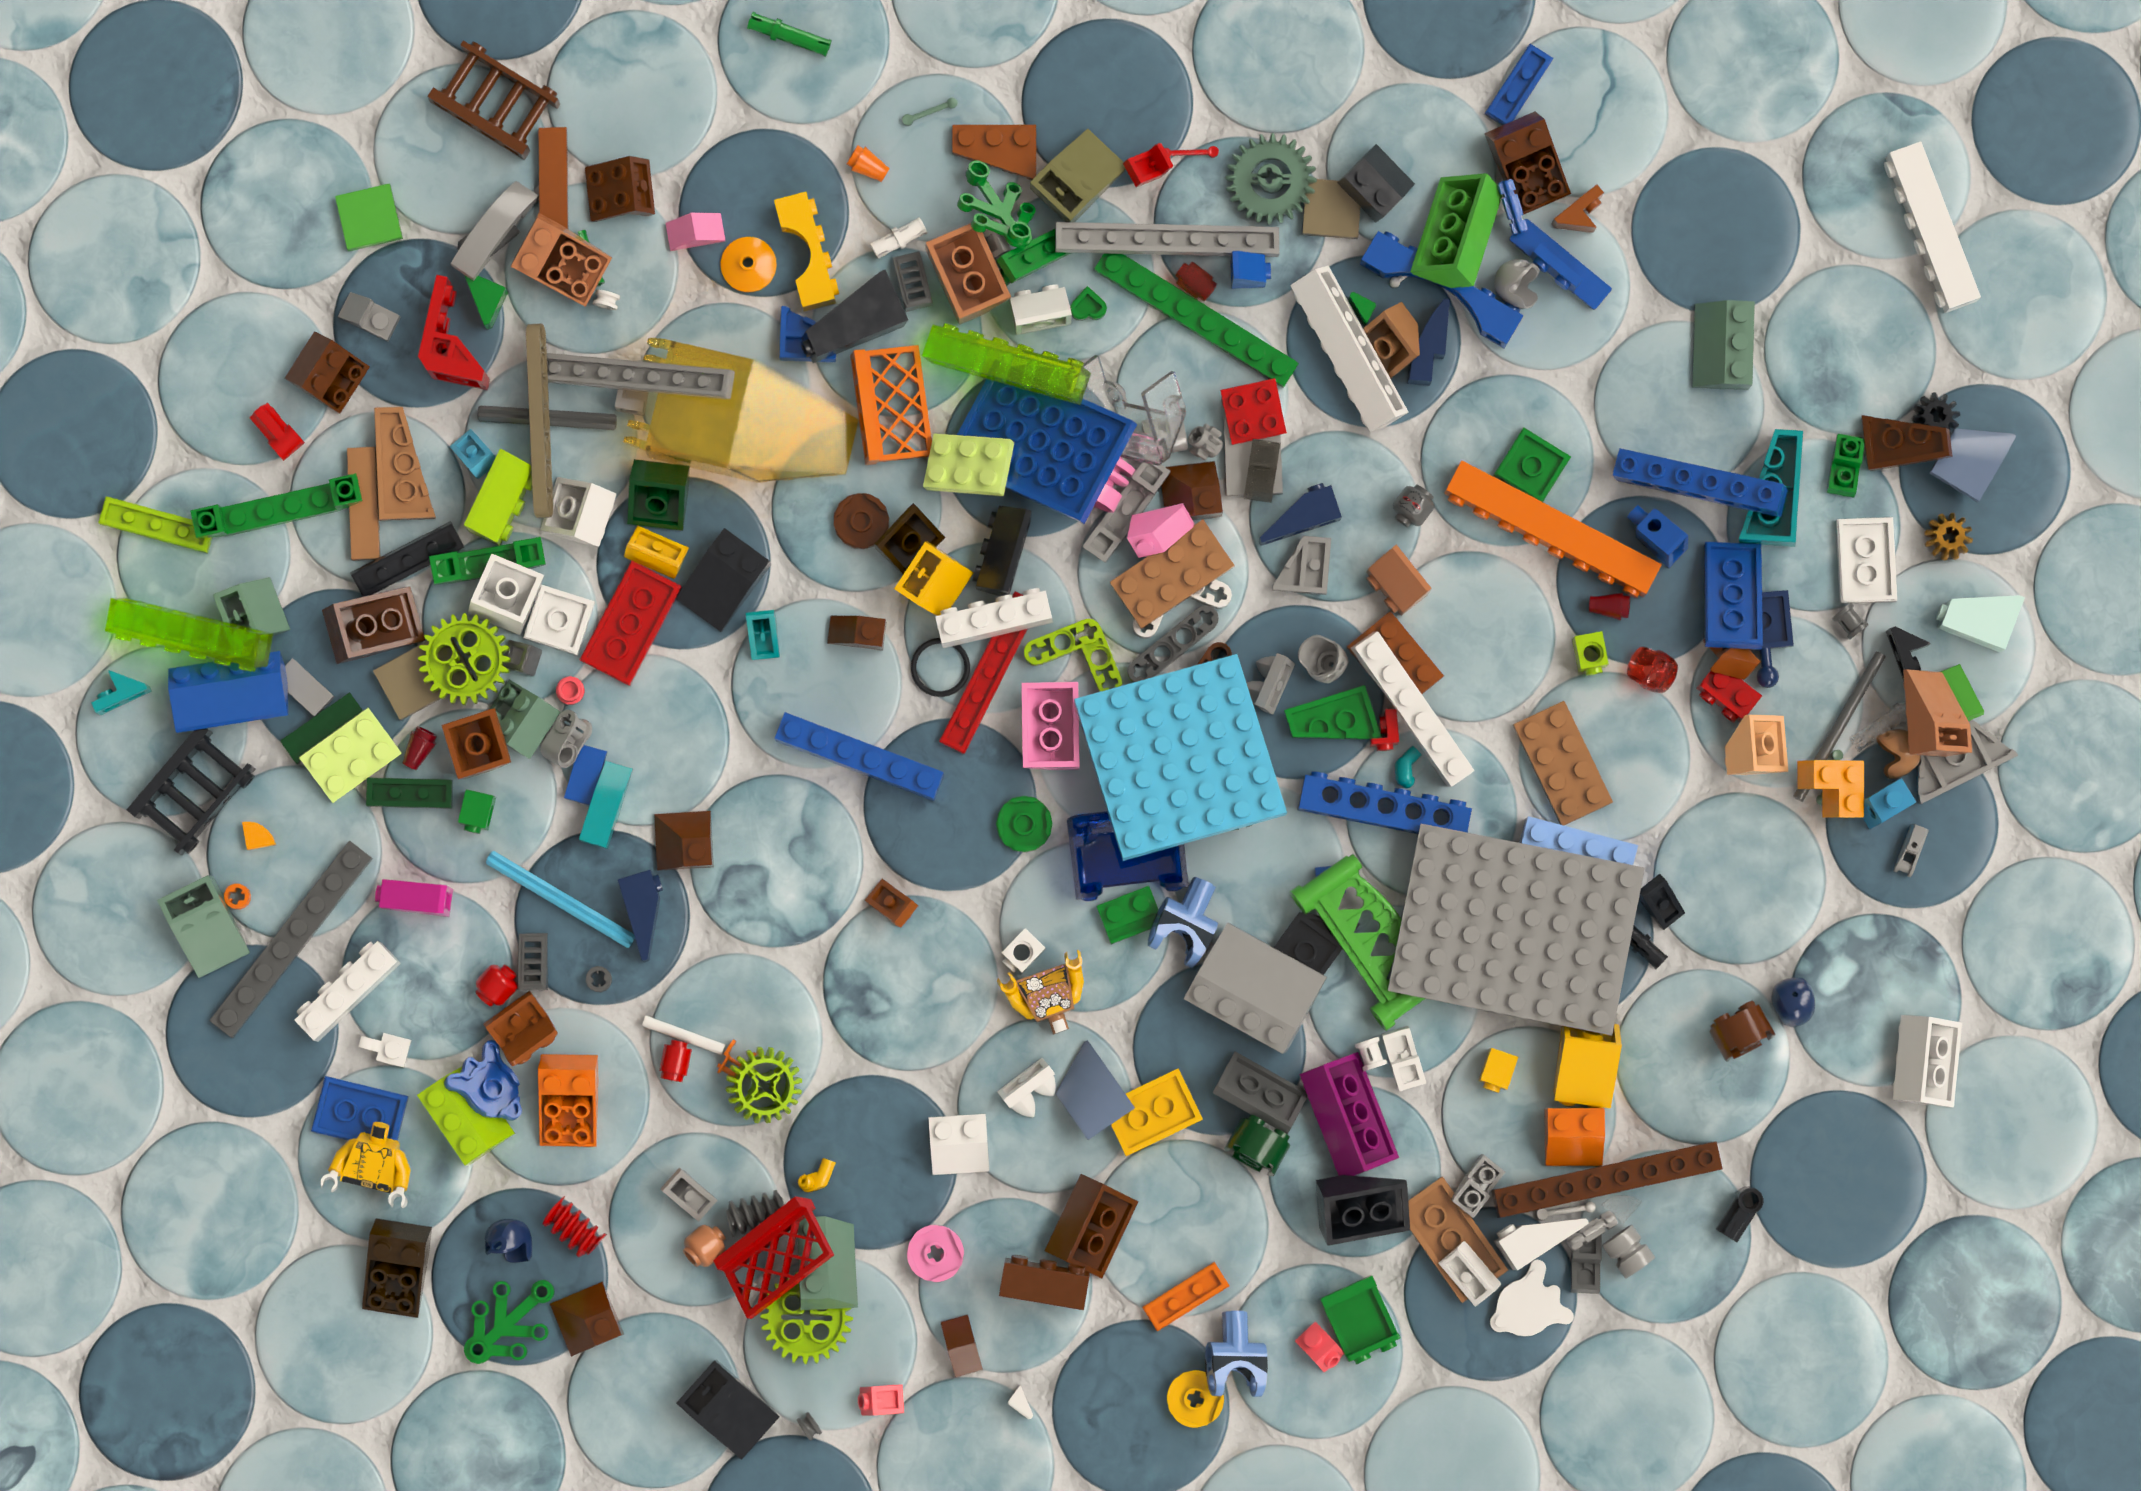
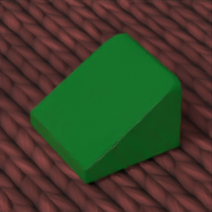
[1348,292,1376,327]

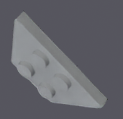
[1917,719,2018,804]

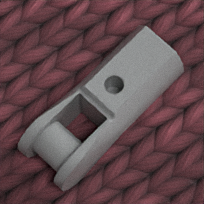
[1893,824,1929,878]

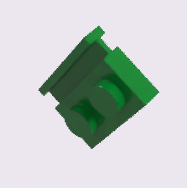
[1096,886,1159,945]

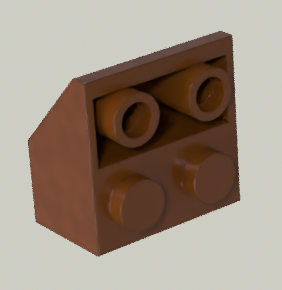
[284,331,370,414]

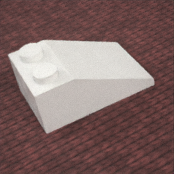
[1494,1218,1589,1270]

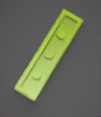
[98,496,213,554]

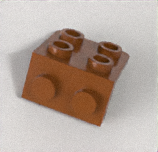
[483,990,558,1066]

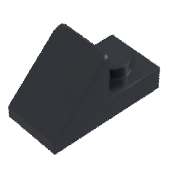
[1886,626,1931,682]
[1639,874,1685,930]

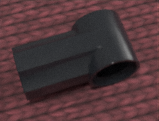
[1716,1186,1764,1242]

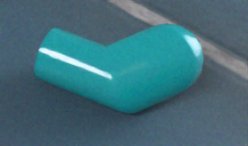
[1394,745,1422,789]

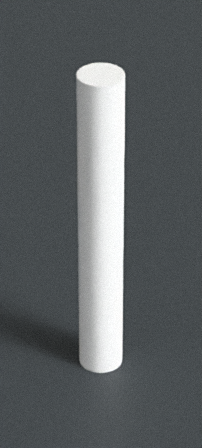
[642,1016,726,1055]

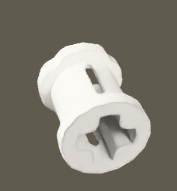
[1355,1037,1387,1072]

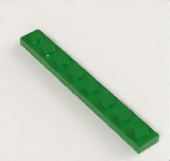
[1094,253,1299,388]

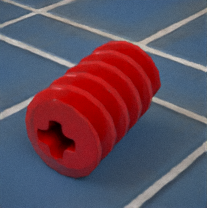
[543,1196,607,1257]

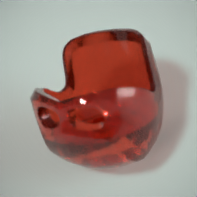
[1627,647,1678,693]

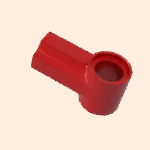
[249,402,305,461]

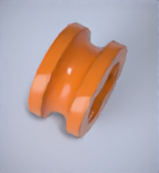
[224,883,251,909]

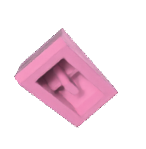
[665,213,726,251]

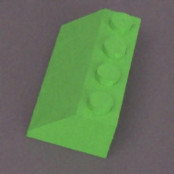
[1410,173,1503,288]

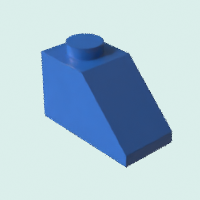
[1230,251,1271,289]

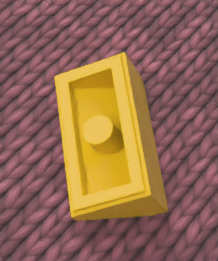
[624,525,689,579]

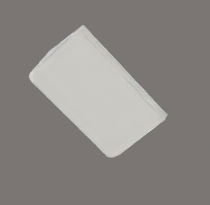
[1438,1241,1501,1307]

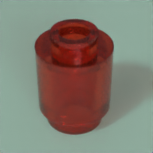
[1175,261,1218,302]

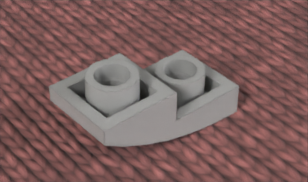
[1451,1154,1505,1218]

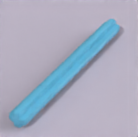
[486,851,635,948]

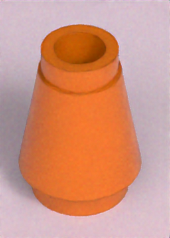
[847,145,890,182]

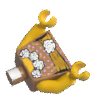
[997,950,1084,1034]

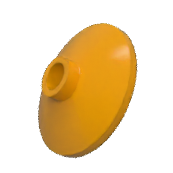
[721,237,777,293]

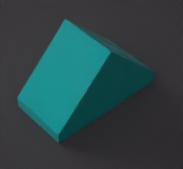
[746,610,780,660]

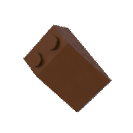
[322,586,425,664]

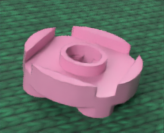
[907,1225,964,1282]

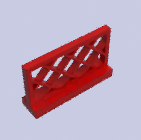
[713,1196,834,1319]

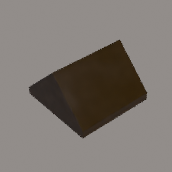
[874,503,946,574]

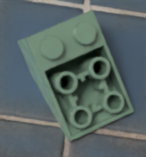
[157,875,250,978]

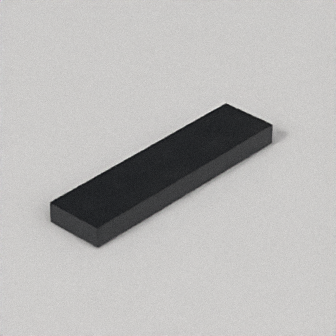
[350,521,464,597]

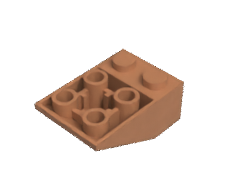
[511,213,612,307]
[1903,670,1972,757]

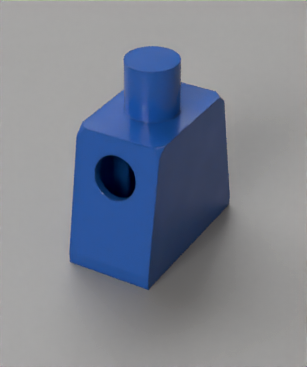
[1627,505,1688,568]

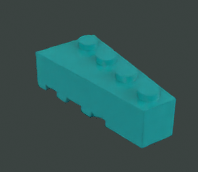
[1739,429,1803,547]

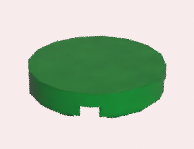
[996,796,1053,853]

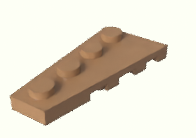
[374,407,436,521]

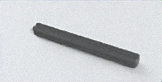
[477,406,617,430]

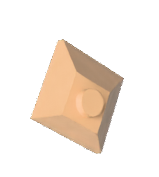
[1725,715,1788,775]

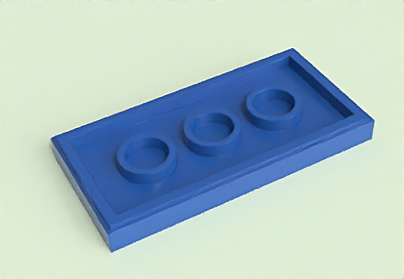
[1704,542,1763,649]

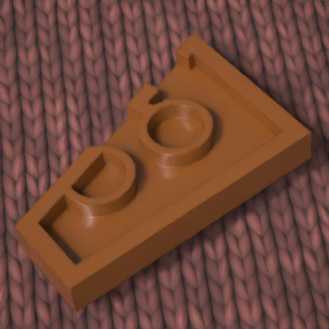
[952,125,1036,180]

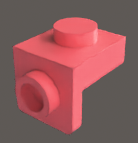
[1295,1321,1344,1372]

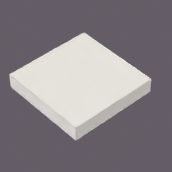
[523,585,595,656]

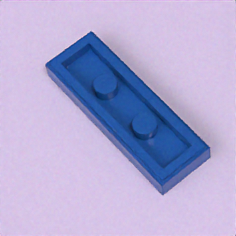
[1485,43,1553,125]

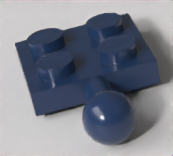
[1749,590,1794,688]

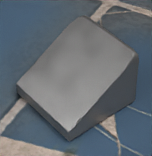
[503,640,542,676]

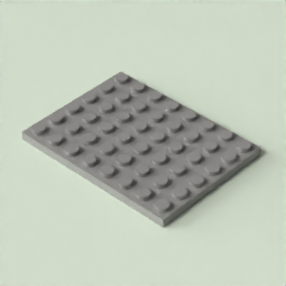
[1388,824,1645,1036]

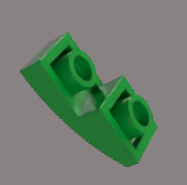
[1827,434,1865,498]

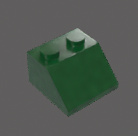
[627,459,690,531]

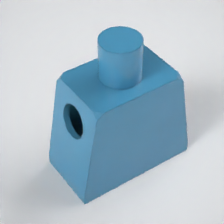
[1862,778,1916,829]

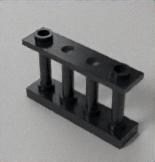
[126,728,256,855]

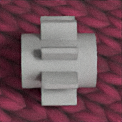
[1188,423,1223,460]

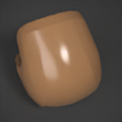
[1876,729,1921,779]

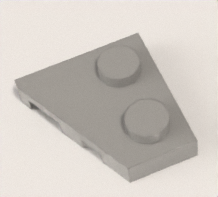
[1272,536,1331,595]

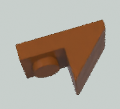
[1551,184,1604,233]
[1703,639,1761,680]
[865,879,918,928]

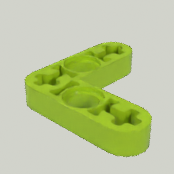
[1024,619,1122,692]

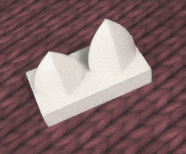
[997,1058,1056,1118]

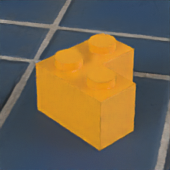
[1797,760,1864,818]

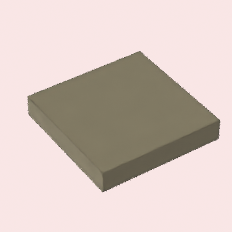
[1302,179,1361,239]

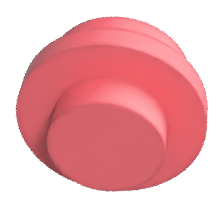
[556,676,585,705]

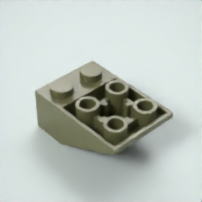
[1030,129,1126,222]

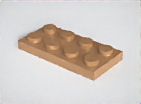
[1110,520,1235,630]
[1513,701,1613,825]
[1408,1176,1508,1303]

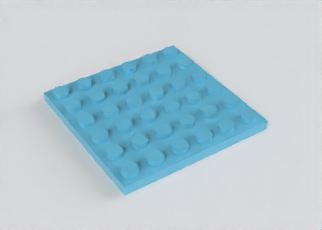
[1074,654,1287,861]

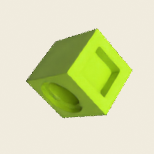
[1572,631,1609,676]

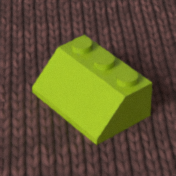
[464,449,532,546]
[417,1067,516,1166]

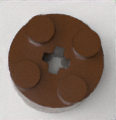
[1709,1000,1776,1062]

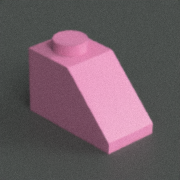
[1127,503,1194,558]

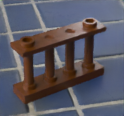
[427,40,560,160]

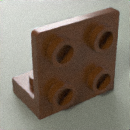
[585,156,655,222]

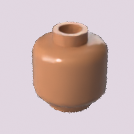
[683,1225,726,1267]

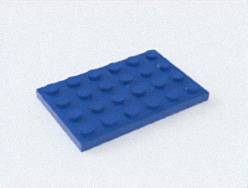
[957,360,1137,524]

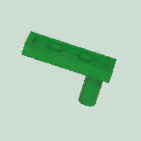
[997,229,1071,286]

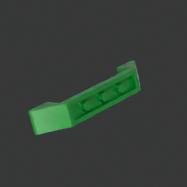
[190,473,363,538]

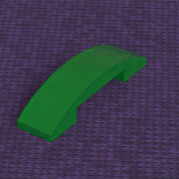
[429,537,546,585]

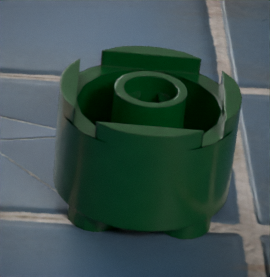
[1224,1115,1290,1176]

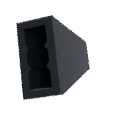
[801,270,908,363]

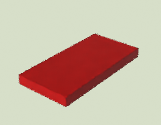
[579,561,682,686]

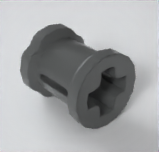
[1832,602,1869,639]

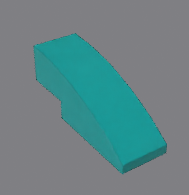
[579,761,633,849]

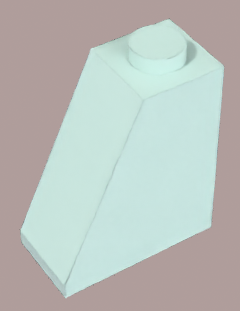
[1936,595,2025,652]

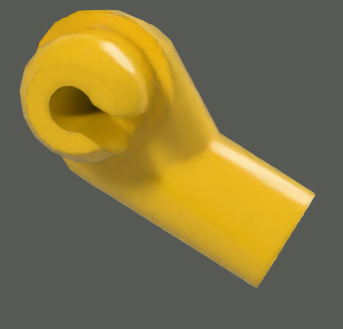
[798,1158,836,1192]

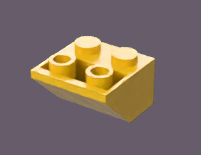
[894,541,974,616]

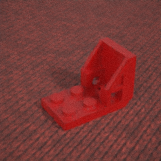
[418,275,490,390]

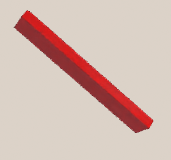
[939,591,1028,755]

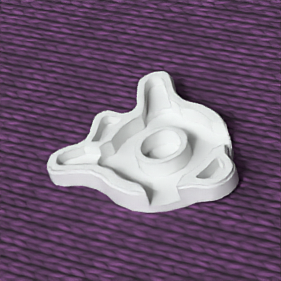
[1490,1260,1574,1336]

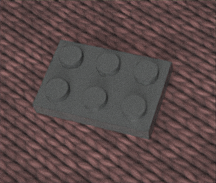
[1213,1052,1308,1134]

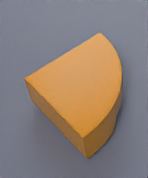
[242,822,276,850]

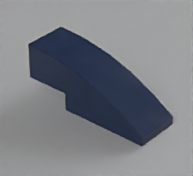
[1407,299,1450,386]

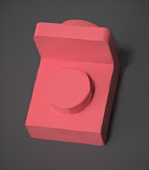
[858,1384,904,1416]

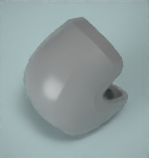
[1494,259,1540,309]
[1298,635,1349,684]

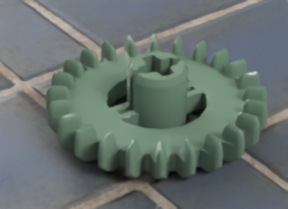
[1225,133,1317,225]

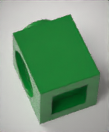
[458,789,496,834]

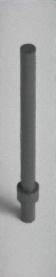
[1793,651,1886,802]

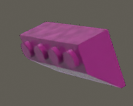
[1299,1052,1399,1176]

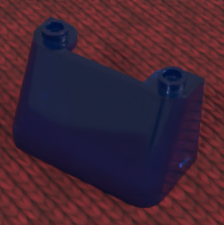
[1067,811,1189,901]

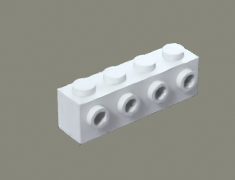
[935,588,1053,648]
[295,941,401,1042]

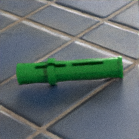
[747,12,832,57]

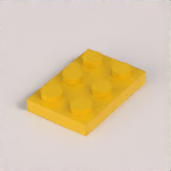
[1111,1068,1203,1156]

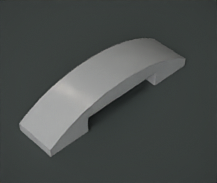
[451,181,539,281]
[1082,455,1171,563]

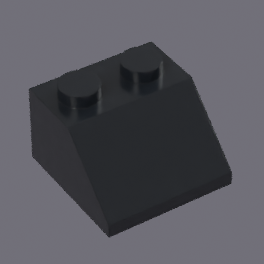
[1337,144,1415,223]

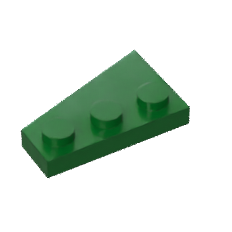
[1284,685,1382,739]

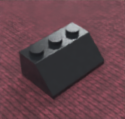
[972,505,1032,596]

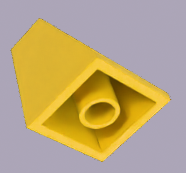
[1553,1024,1622,1108]

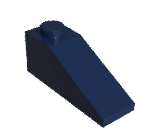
[1259,483,1342,546]
[618,870,663,962]

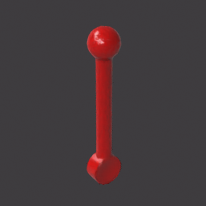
[1164,146,1219,158]

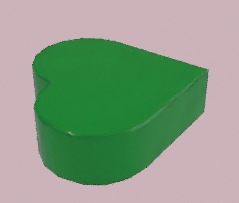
[1070,286,1107,321]

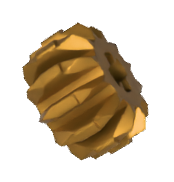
[1924,513,1973,561]

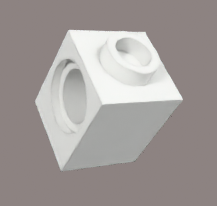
[1002,928,1046,973]

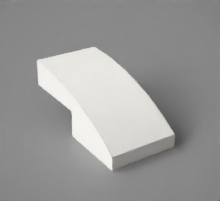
[1381,1026,1426,1091]

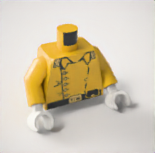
[321,1122,411,1208]

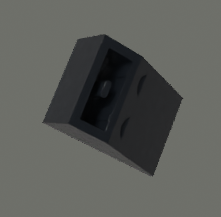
[676,1359,780,1460]

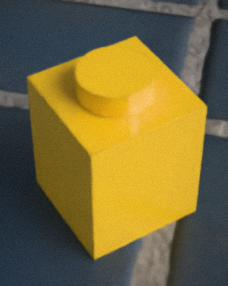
[1478,1048,1518,1093]

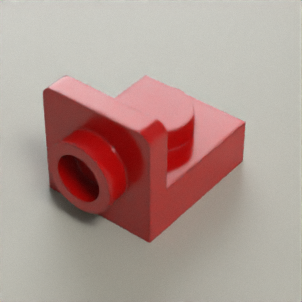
[1370,709,1399,751]

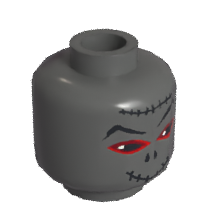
[1393,484,1435,527]

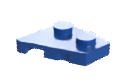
[779,306,836,362]

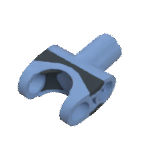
[1147,877,1218,968]
[1205,1311,1268,1397]

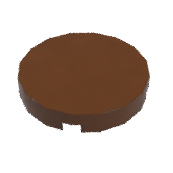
[834,493,890,549]

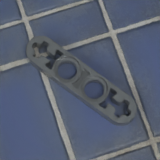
[1128,605,1219,683]

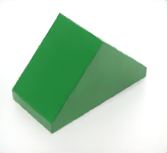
[465,275,508,330]

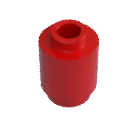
[659,1040,692,1083]

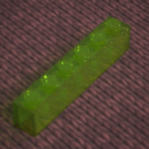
[922,323,1091,405]
[105,597,273,672]

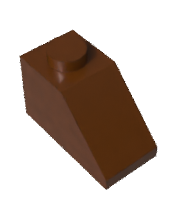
[827,615,887,651]

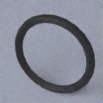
[911,638,970,697]

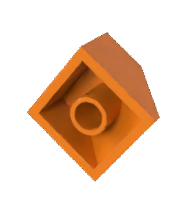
[1544,1108,1605,1166]

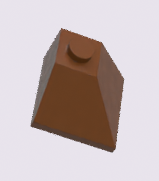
[1161,461,1223,520]
[654,811,714,871]
[550,1282,624,1357]

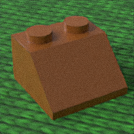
[441,708,511,779]

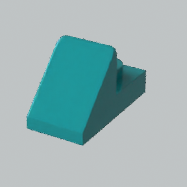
[91,670,152,715]

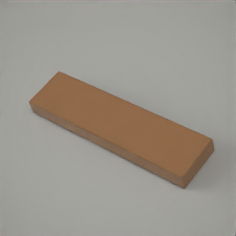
[347,447,381,561]

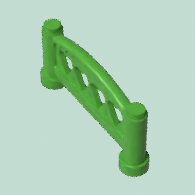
[1289,854,1426,1031]

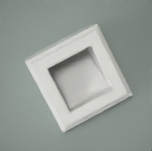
[1008,1385,1033,1419]

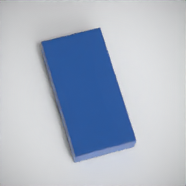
[564,745,608,806]

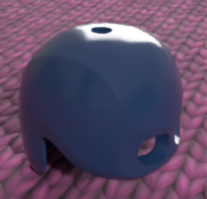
[1771,978,1815,1027]
[485,1219,532,1263]

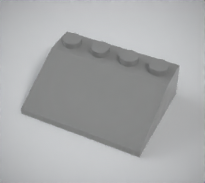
[1184,923,1327,1054]

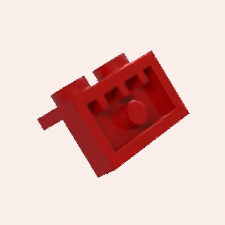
[1696,671,1762,723]

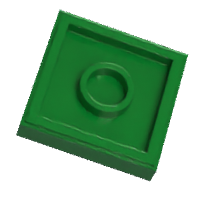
[1493,427,1571,502]

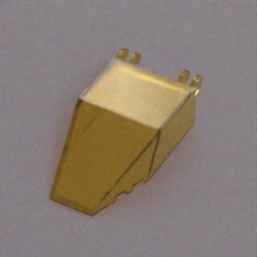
[623,338,859,483]

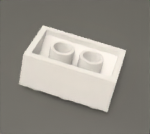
[1893,1015,1962,1107]

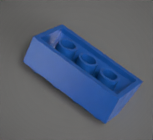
[168,651,288,733]

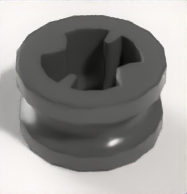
[586,966,612,992]
[796,1412,822,1441]

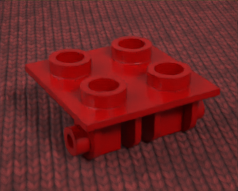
[1220,378,1287,445]

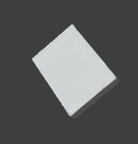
[1836,517,1897,604]

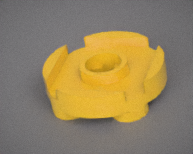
[1167,1370,1224,1428]

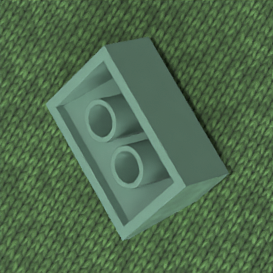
[1692,300,1755,390]
[797,1216,858,1310]

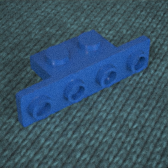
[1509,219,1612,310]

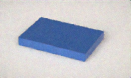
[311,1076,409,1141]

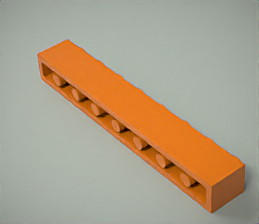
[1444,460,1662,598]

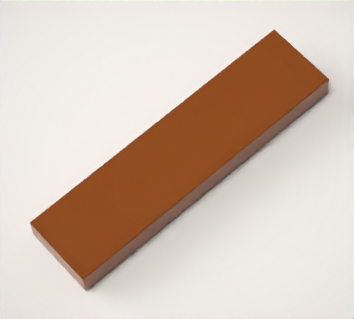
[538,127,569,229]

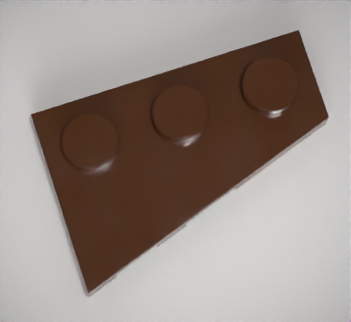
[1862,415,1953,471]

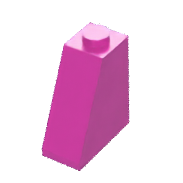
[375,879,453,917]

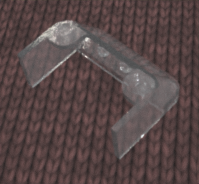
[1065,355,1186,466]

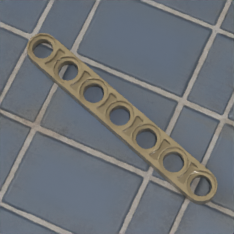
[526,323,553,518]

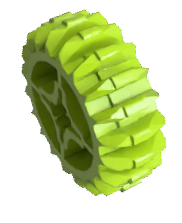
[725,1046,802,1124]

